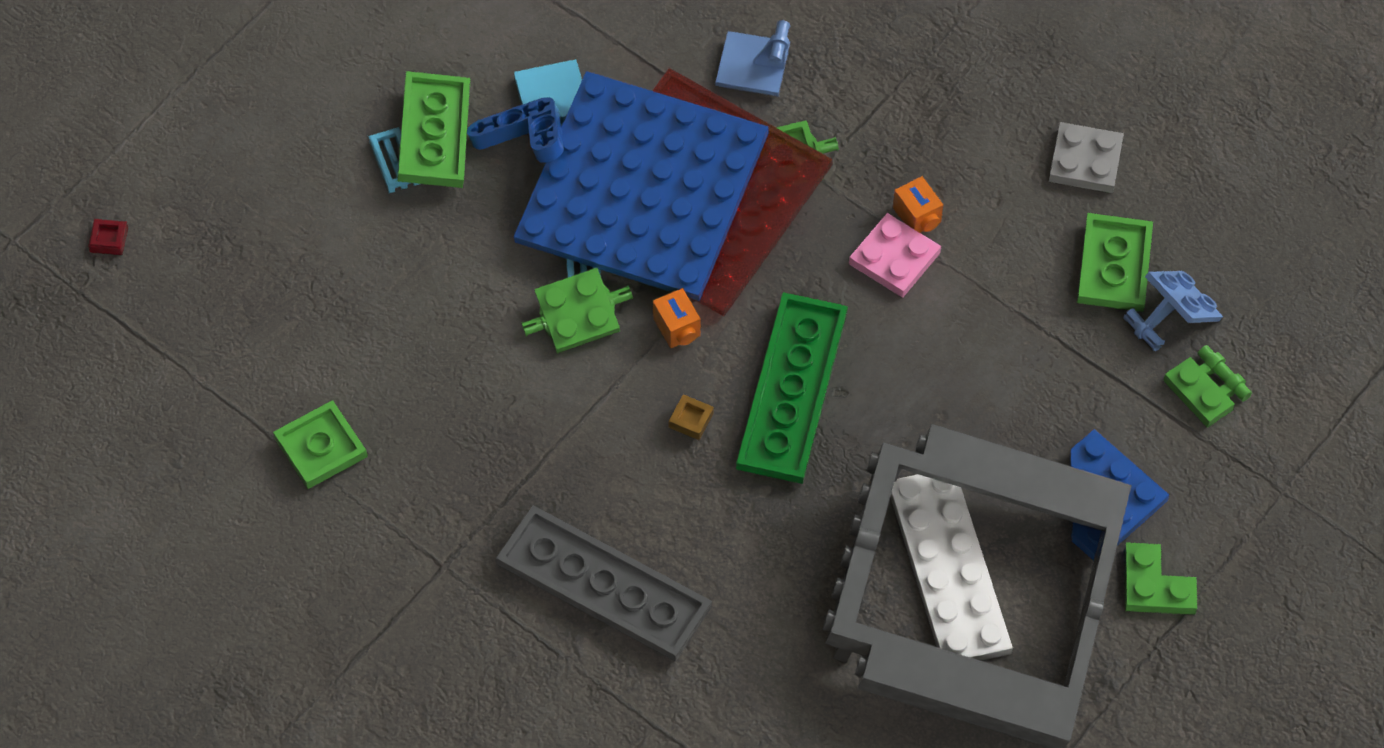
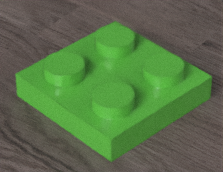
[273,400,368,489]

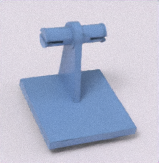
[716,20,790,96]
[1123,271,1223,351]

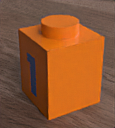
[893,176,944,233]
[653,288,701,349]

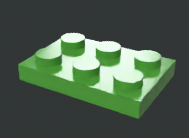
[1077,213,1153,312]

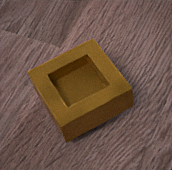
[669,394,714,440]

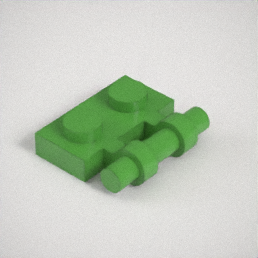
[1163,345,1252,428]

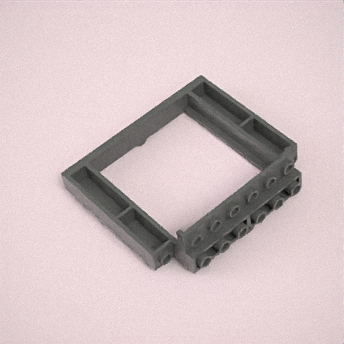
[822,424,1132,748]

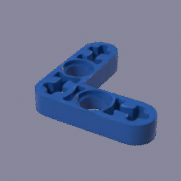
[467,97,564,163]

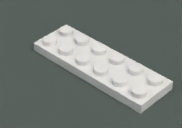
[890,474,1013,661]

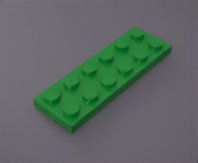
[736,292,848,484]

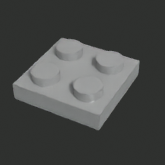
[1049,122,1124,193]

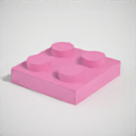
[849,213,941,298]

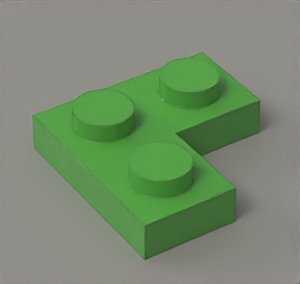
[1125,542,1197,615]

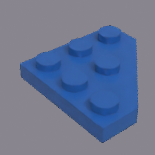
[1069,429,1169,561]

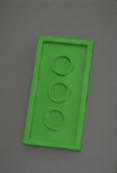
[397,71,470,188]

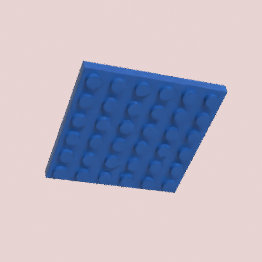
[514,71,769,301]

